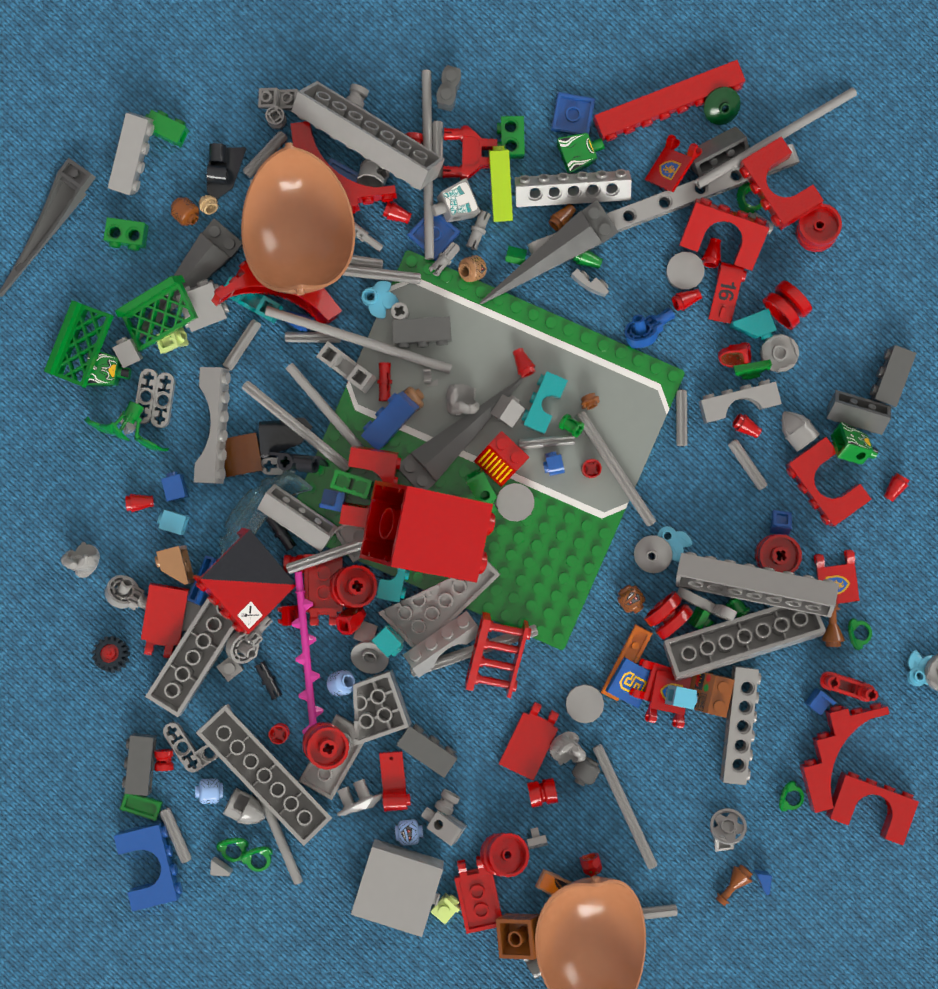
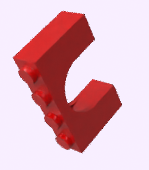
[739,136,824,230]
[679,198,770,271]
[785,437,872,526]
[339,445,401,528]
[826,771,919,845]

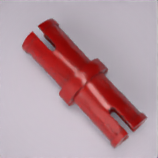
[377,362,392,402]

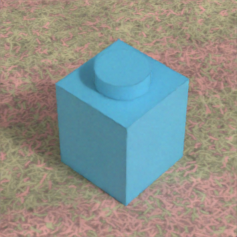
[157,510,189,535]
[665,685,697,710]

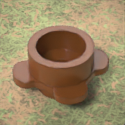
[581,393,600,410]

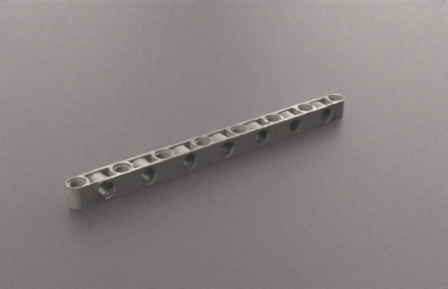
[527,144,800,255]

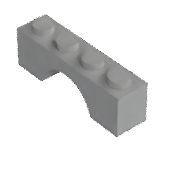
[699,380,782,424]
[403,611,478,678]

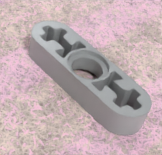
[135,369,159,424]
[151,373,176,428]

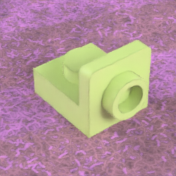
[157,327,189,354]
[430,893,460,924]

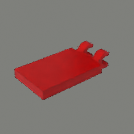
[304,554,343,626]
[141,582,189,658]
[499,702,559,780]
[454,856,502,934]

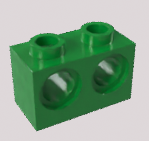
[497,116,525,159]
[103,217,149,251]
[330,469,374,499]

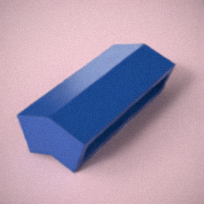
[187,556,217,607]

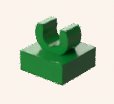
[688,606,714,630]

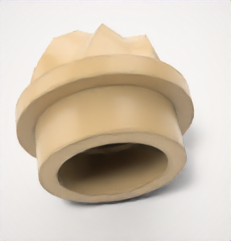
[199,195,218,215]

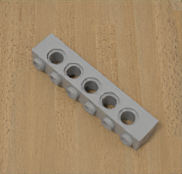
[514,169,632,207]
[720,665,761,785]

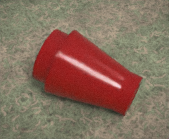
[382,202,412,224]
[702,238,721,268]
[672,289,702,311]
[512,348,536,378]
[732,413,762,438]
[883,472,910,502]
[125,494,154,512]

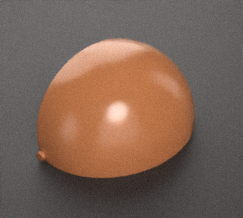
[241,143,355,295]
[535,876,646,989]

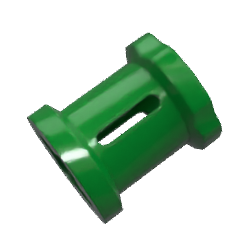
[559,414,584,438]
[725,598,751,618]

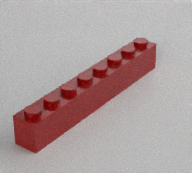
[593,60,746,142]

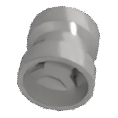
[346,84,369,108]
[265,106,287,130]
[434,789,460,816]

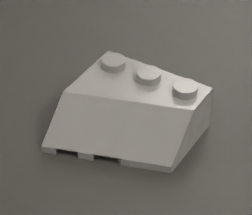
[353,669,411,746]

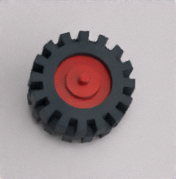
[92,636,130,673]

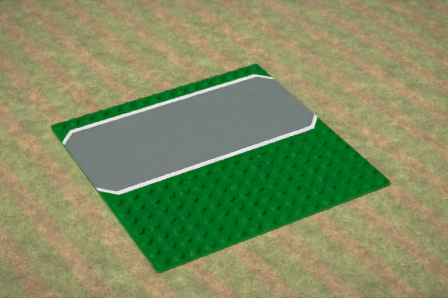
[296,250,685,650]

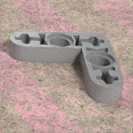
[677,587,737,621]
[163,722,218,772]

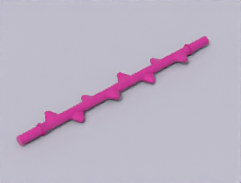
[292,571,323,734]

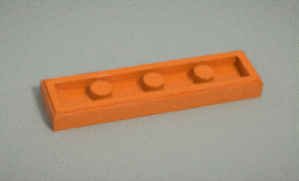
[600,624,653,701]

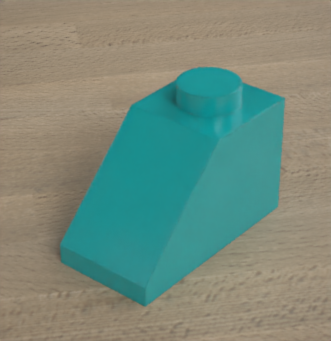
[729,308,777,340]

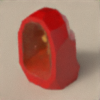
[718,342,751,368]
[335,607,366,635]
[579,853,602,877]

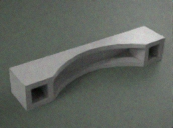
[194,367,231,484]

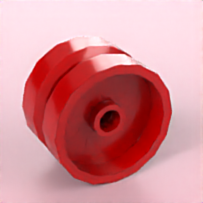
[795,203,842,252]
[762,280,812,330]
[755,534,802,573]
[329,565,377,608]
[644,591,693,639]
[302,722,349,770]
[480,833,529,877]

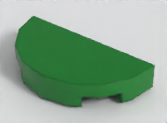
[733,360,772,380]

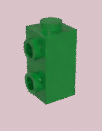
[145,110,189,148]

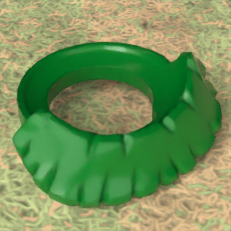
[737,182,762,213]
[847,618,872,650]
[779,781,804,812]
[216,837,249,862]
[241,846,273,872]

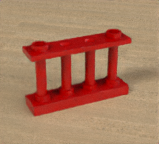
[465,612,531,698]

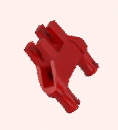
[443,125,497,180]
[820,671,878,702]

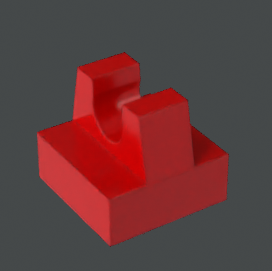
[278,605,299,626]

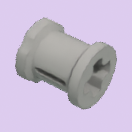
[391,302,409,320]

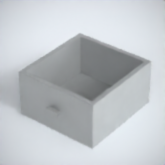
[351,839,444,937]

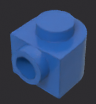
[543,451,565,476]

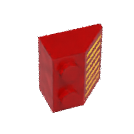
[473,431,530,487]

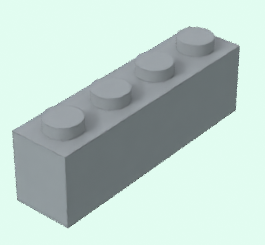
[108,112,154,195]
[257,484,338,552]

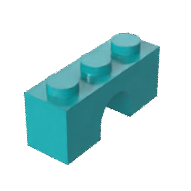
[224,277,283,324]
[521,371,568,434]
[376,568,410,602]
[371,624,404,658]

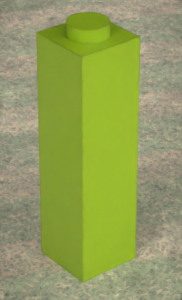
[488,146,513,222]

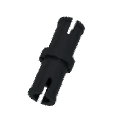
[265,517,297,551]
[254,661,283,700]

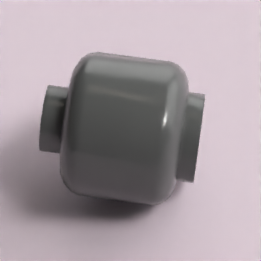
[572,756,600,787]

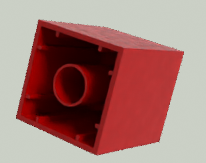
[359,480,495,583]

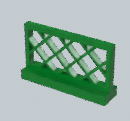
[115,275,198,352]
[44,300,114,388]

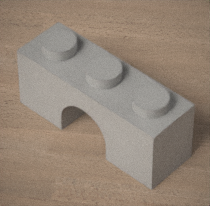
[316,341,377,393]

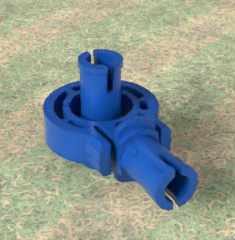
[624,308,675,348]

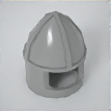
[357,159,390,187]
[782,411,820,452]
[223,788,265,825]

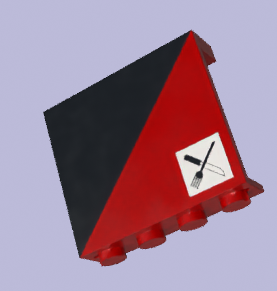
[193,528,296,634]

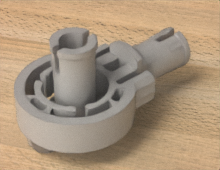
[105,575,147,610]
[226,616,273,664]

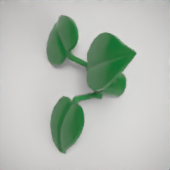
[84,401,169,451]

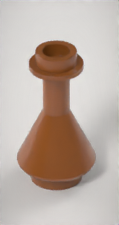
[821,603,845,647]
[716,864,753,906]

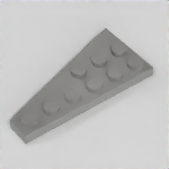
[378,560,501,648]

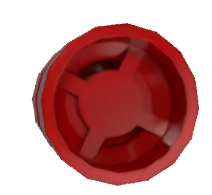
[527,778,558,808]

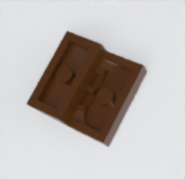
[224,433,263,477]

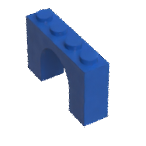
[114,821,182,912]

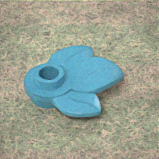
[361,281,399,319]
[657,526,692,562]
[907,650,934,686]

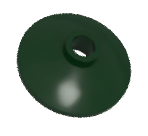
[703,87,740,125]

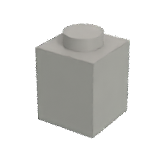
[112,337,143,368]
[490,395,525,428]

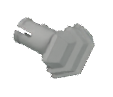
[337,779,383,816]

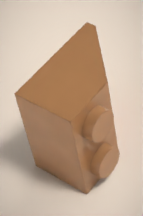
[155,545,195,585]

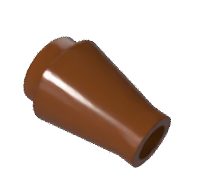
[548,204,576,231]

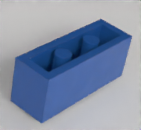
[361,391,419,450]

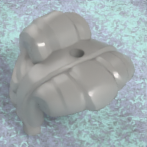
[446,384,479,416]
[61,542,100,578]
[550,731,586,765]

